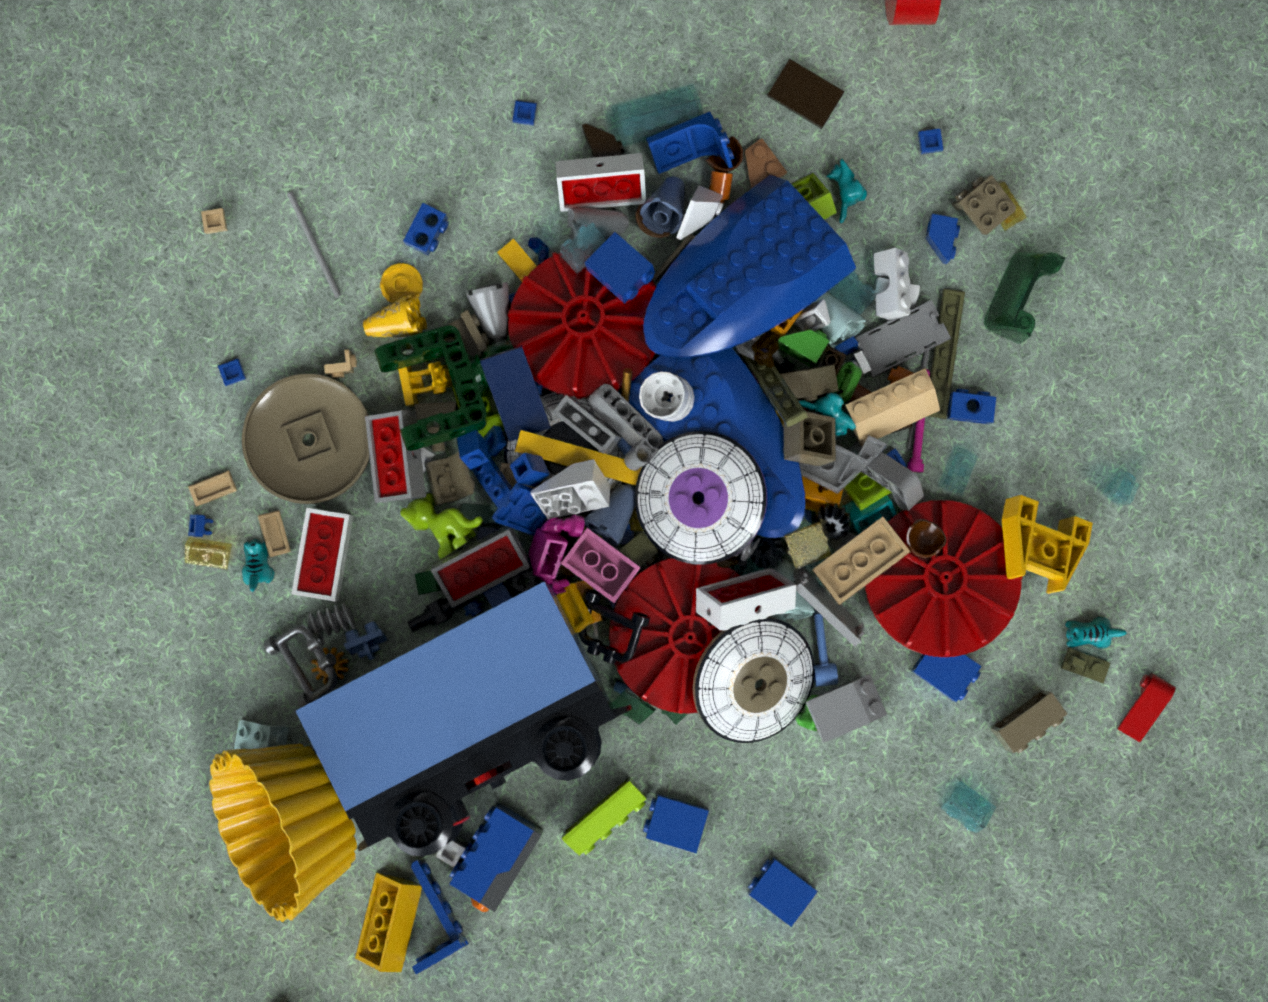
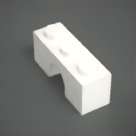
[874,247,911,320]

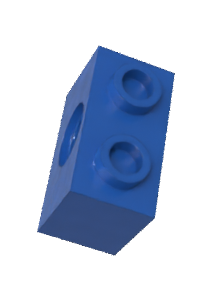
[947,389,996,424]

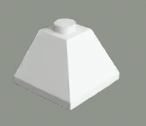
[676,185,724,240]

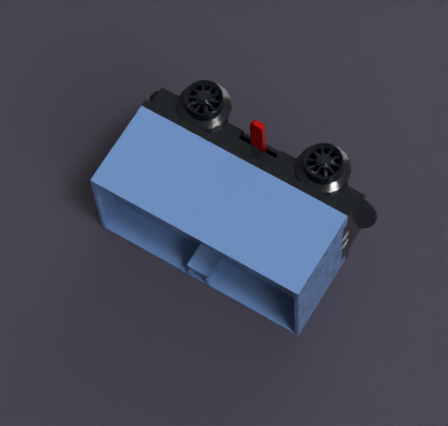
[296,582,633,857]

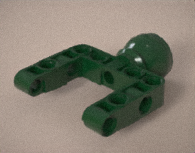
[374,325,513,451]

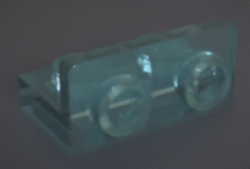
[560,222,606,274]

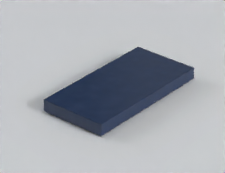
[480,345,551,442]

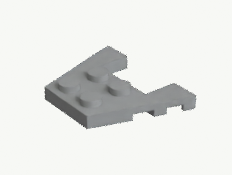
[799,410,887,494]

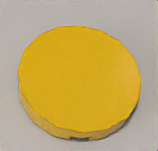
[380,263,423,303]

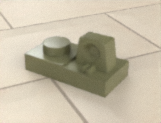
[1061,648,1111,683]

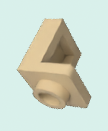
[324,349,357,379]

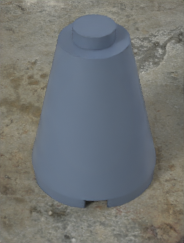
[640,177,685,234]
[584,484,636,546]

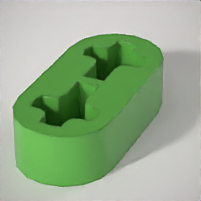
[831,362,862,403]

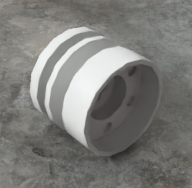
[639,371,695,422]

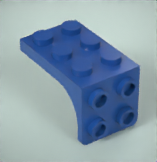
[646,111,734,174]

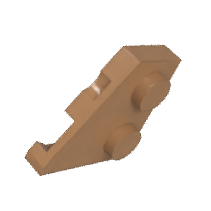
[744,138,787,189]

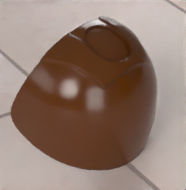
[705,136,743,172]
[906,519,947,558]

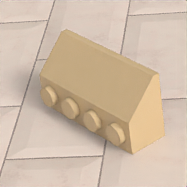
[842,368,940,447]

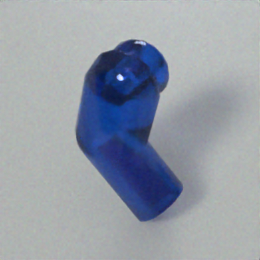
[528,237,549,265]

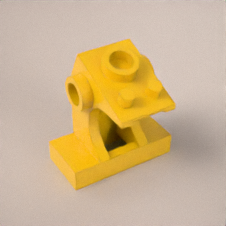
[398,362,453,407]

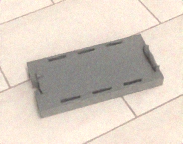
[855,300,951,378]
[793,565,865,646]

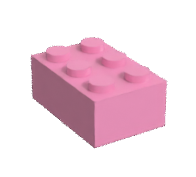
[561,528,641,603]

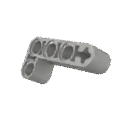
[588,384,663,471]
[848,440,924,511]

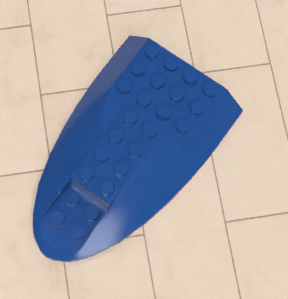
[643,175,856,359]
[618,347,806,538]

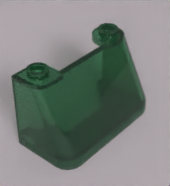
[984,252,1065,344]

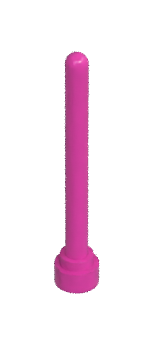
[907,369,930,473]

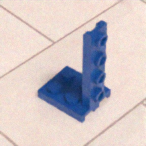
[471,456,547,536]
[411,859,469,974]

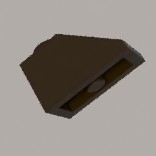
[582,124,624,158]

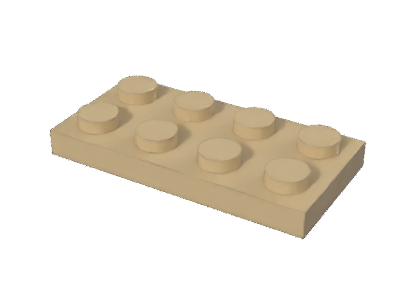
[812,517,910,605]

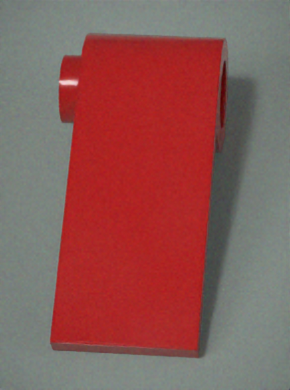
[1117,673,1176,742]

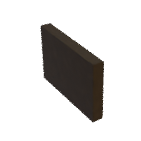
[767,59,845,129]

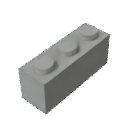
[553,395,622,454]

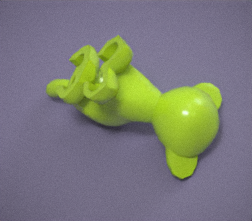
[400,493,483,560]

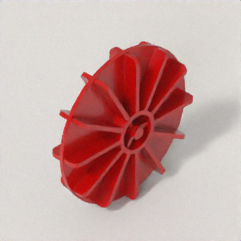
[508,245,656,399]
[865,500,1023,657]
[609,558,740,714]

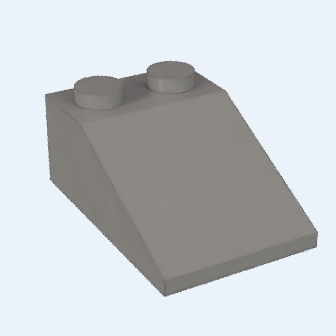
[806,674,887,743]

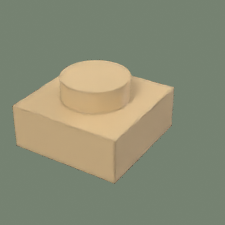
[201,208,228,234]

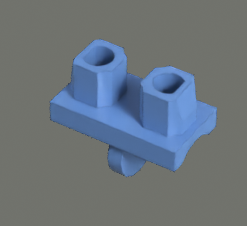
[344,621,388,661]

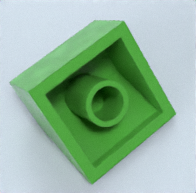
[778,329,829,368]

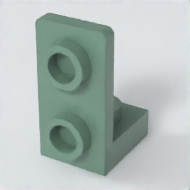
[461,499,499,524]

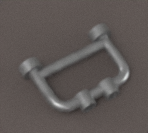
[264,625,337,708]

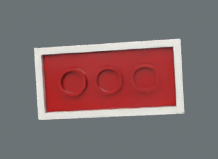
[555,153,646,212]
[292,508,354,601]
[696,568,796,630]

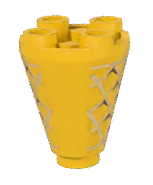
[363,295,427,337]

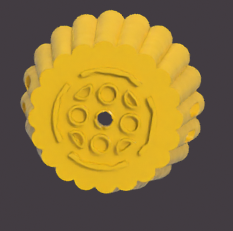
[209,743,357,922]

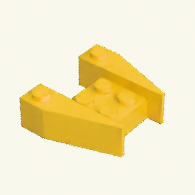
[1002,495,1093,594]

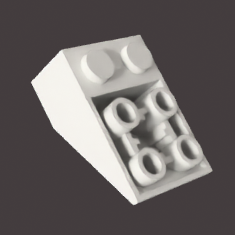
[530,459,610,519]

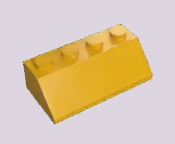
[355,872,422,972]

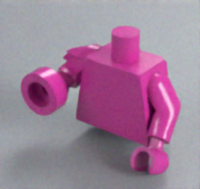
[528,515,585,594]

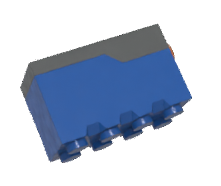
[449,803,543,912]

